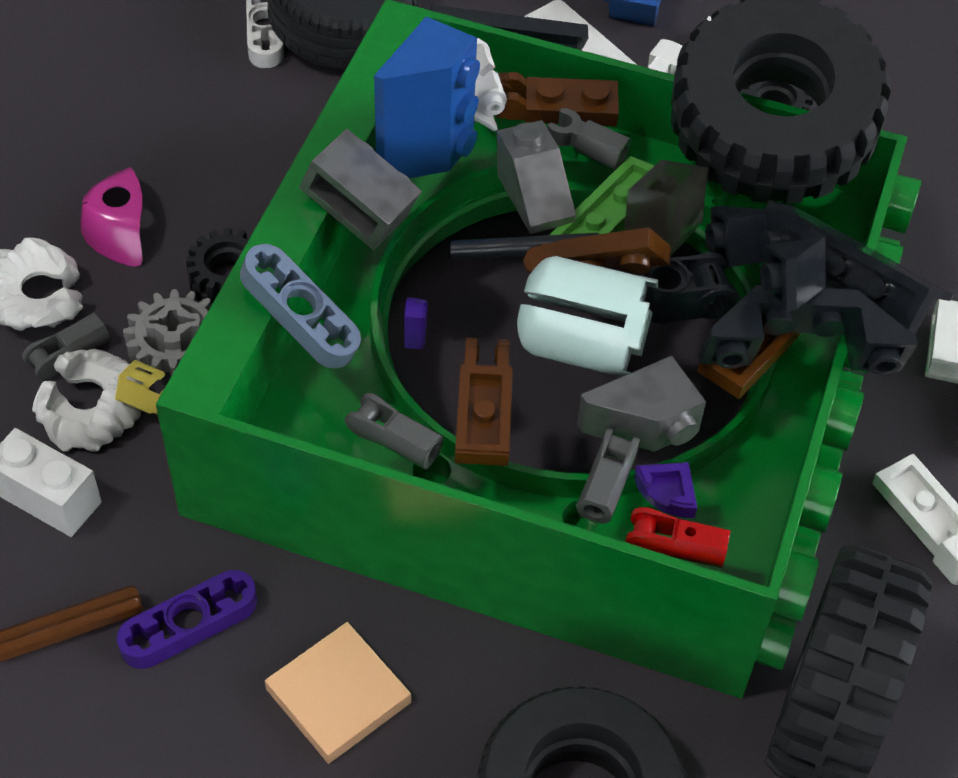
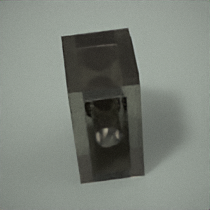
[625,160,708,256]

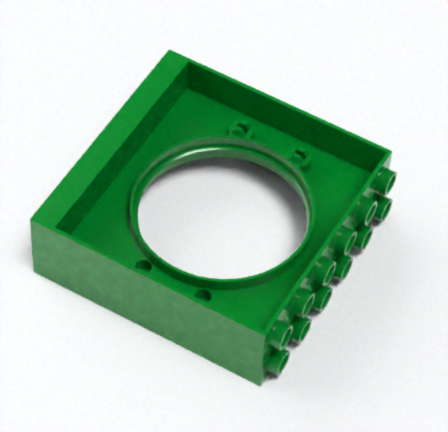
[156,0,922,699]

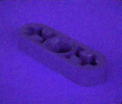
[117,570,257,669]

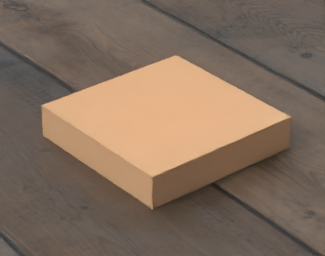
[265,622,411,764]

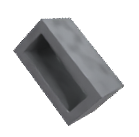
[299,129,422,250]

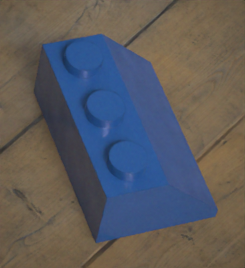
[374,16,480,178]

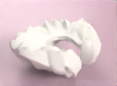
[0,237,84,331]
[32,349,143,452]

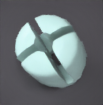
[517,256,658,378]

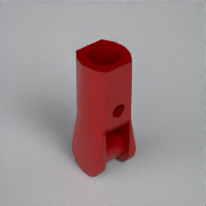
[625,507,731,568]

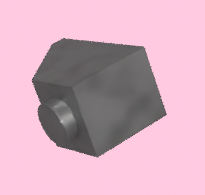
[497,120,576,234]
[577,356,706,452]

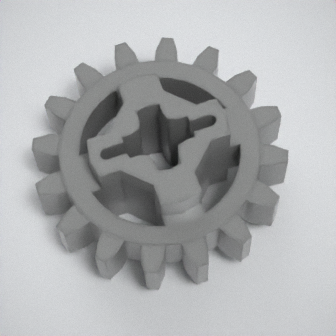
[123,289,212,376]

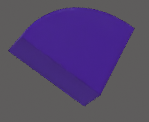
[404,297,428,349]
[634,462,697,518]

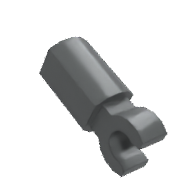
[547,108,631,170]

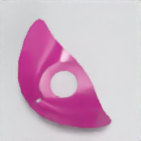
[80,167,143,267]

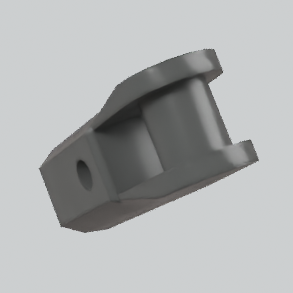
[22,313,110,380]
[345,393,444,469]
[576,428,641,524]

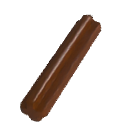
[0,585,143,661]

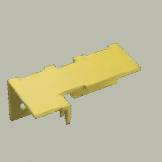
[115,360,165,415]

